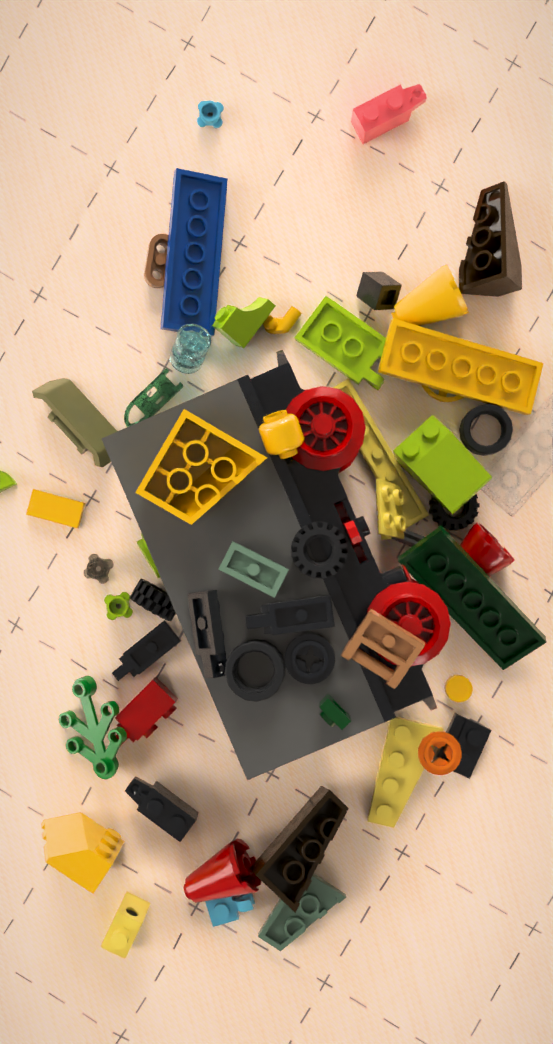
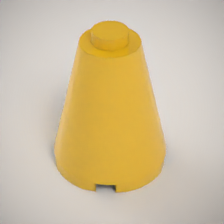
[391,264,469,326]

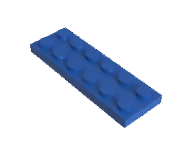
[160,168,228,337]

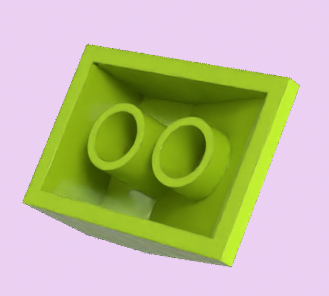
[393,415,492,515]

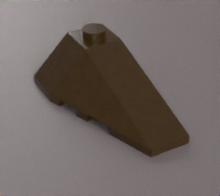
[459,181,522,297]

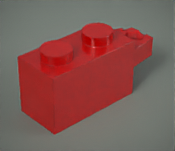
[115,677,178,746]

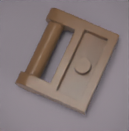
[341,609,425,689]

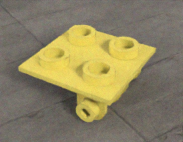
[375,479,406,540]

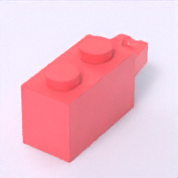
[351,84,427,144]

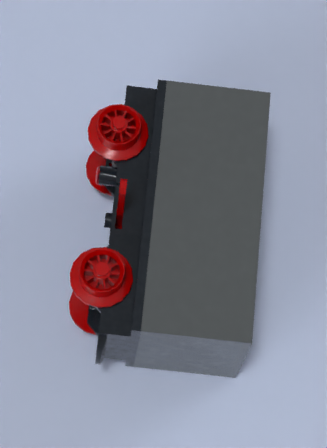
[102,350,451,780]

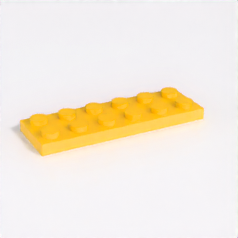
[378,318,544,415]

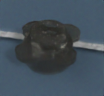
[83,554,114,584]

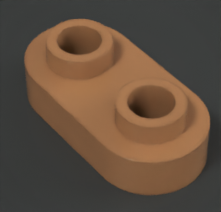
[144,234,168,288]

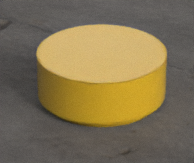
[445,675,473,702]

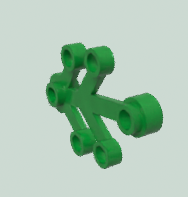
[58,675,127,780]

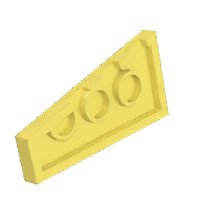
[367,717,444,828]

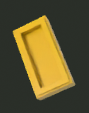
[26,489,86,529]

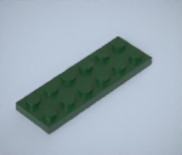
[398,526,547,670]

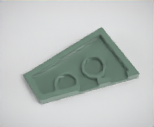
[258,874,347,952]

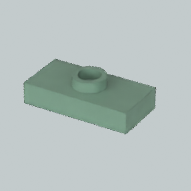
[218,541,289,598]

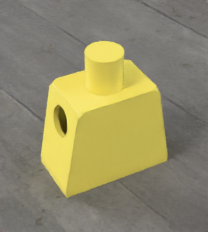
[101,891,150,958]

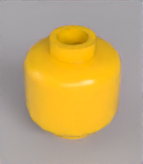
[259,410,304,459]

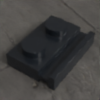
[433,713,492,779]

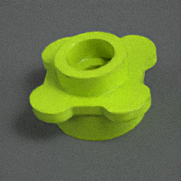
[104,592,133,620]

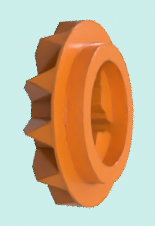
[418,731,462,775]

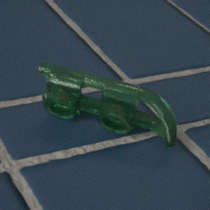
[124,368,184,427]

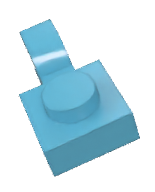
[205,893,255,927]

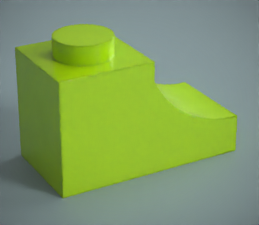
[212,297,276,348]

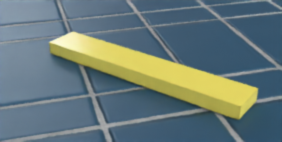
[333,378,429,528]

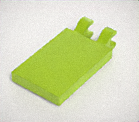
[294,296,386,391]

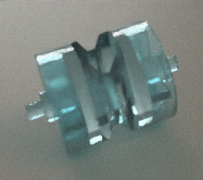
[169,324,211,374]

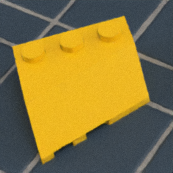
[135,409,267,525]
[41,812,125,894]

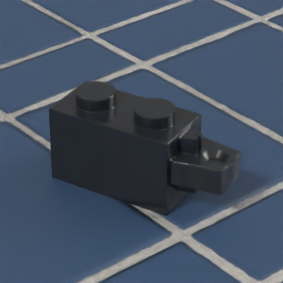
[125,776,199,842]

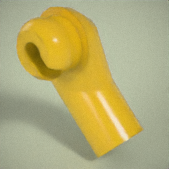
[263,306,302,334]

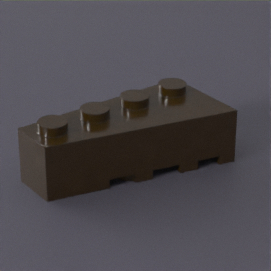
[249,786,349,913]

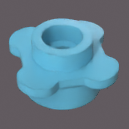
[197,100,224,129]

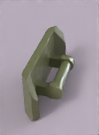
[32,378,118,467]

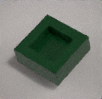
[319,694,351,730]

